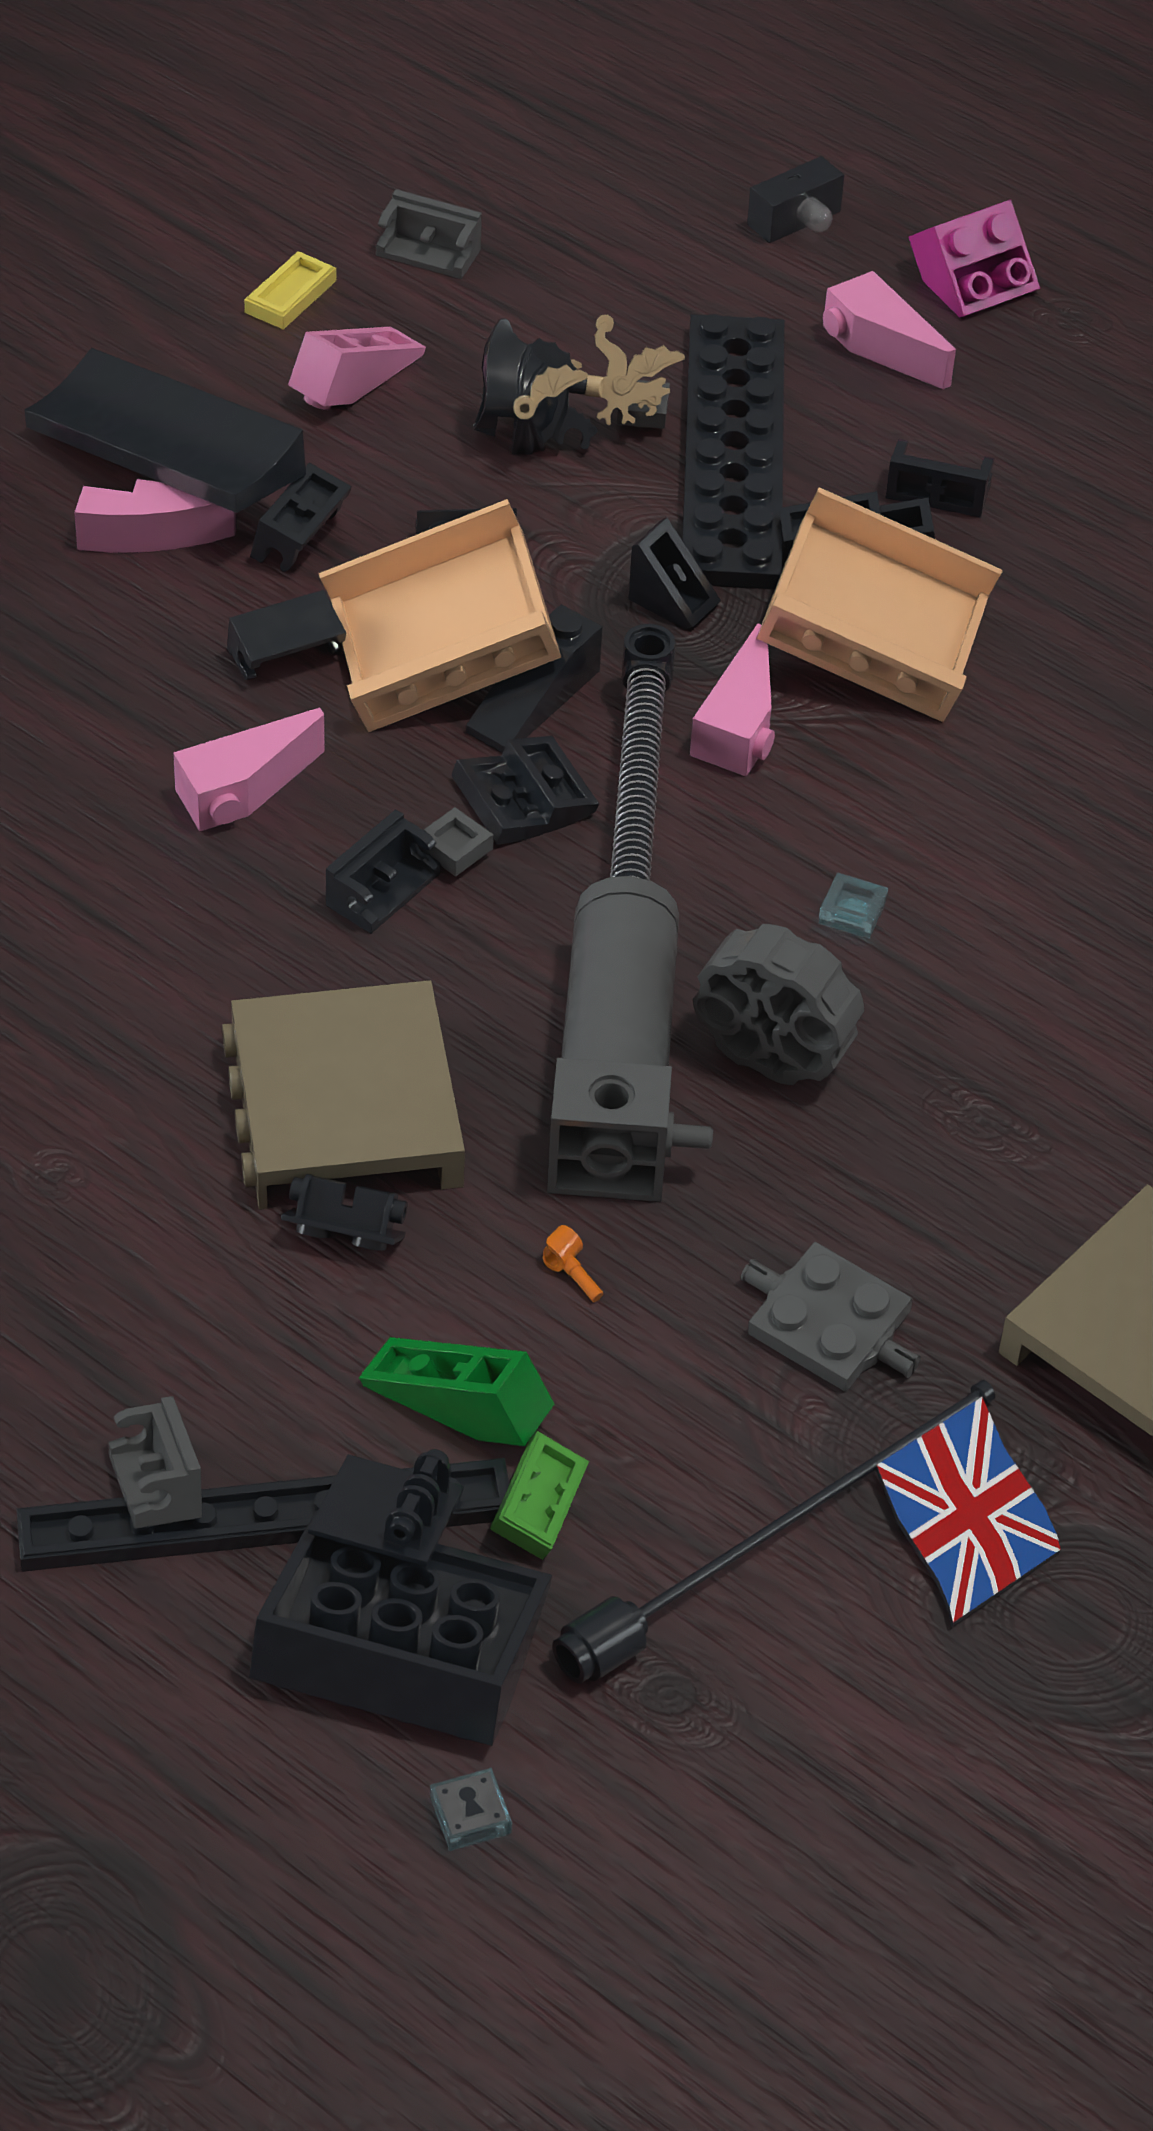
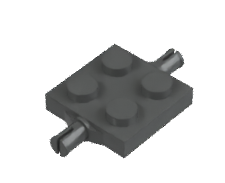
[741,1242,921,1392]

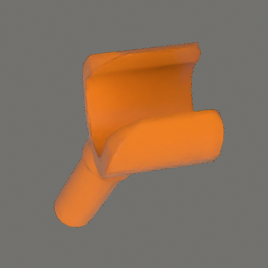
[542,1225,604,1302]

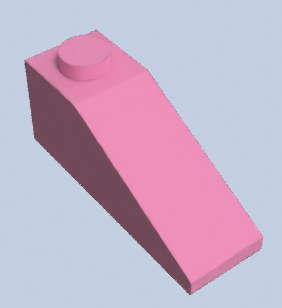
[823,271,956,389]
[288,327,426,410]
[690,624,775,776]
[173,708,325,831]

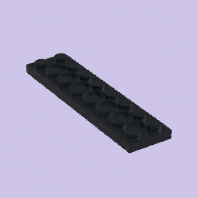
[682,314,785,589]

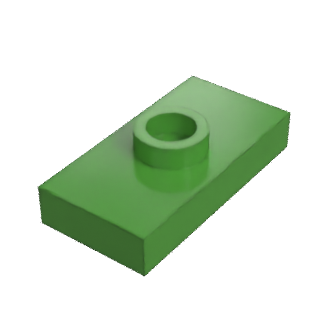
[490,1431,589,1560]

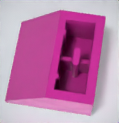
[908,199,1040,318]

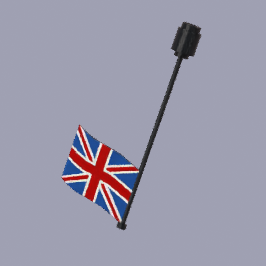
[552,1380,1061,1684]

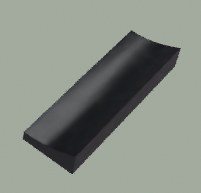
[24,348,306,513]

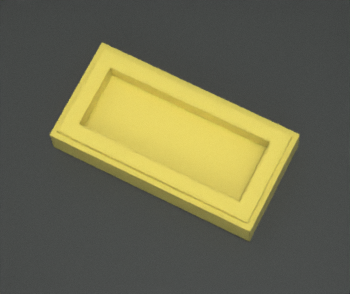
[244,251,337,330]

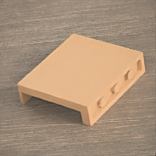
[756,487,1002,723]
[319,499,561,732]

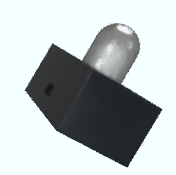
[747,156,845,243]

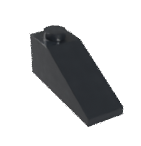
[466,604,603,753]

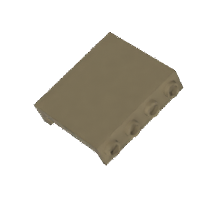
[222,980,465,1209]
[999,1184,1153,1436]

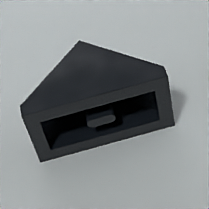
[628,518,721,630]

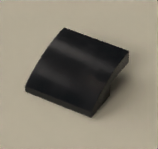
[451,736,599,845]

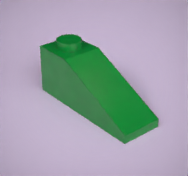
[359,1337,555,1446]

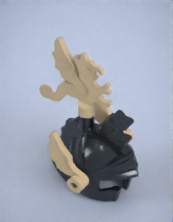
[473,314,685,455]

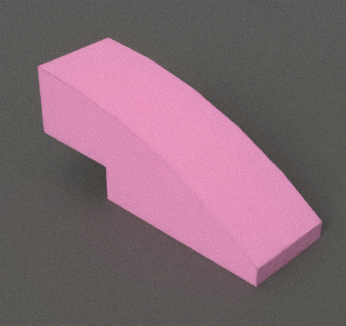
[74,479,236,553]

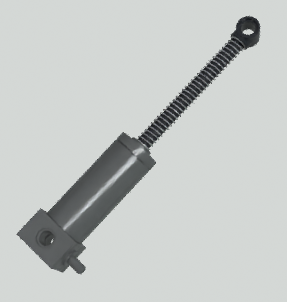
[547,624,713,1202]

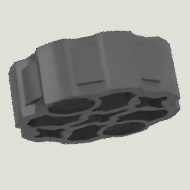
[692,924,865,1085]

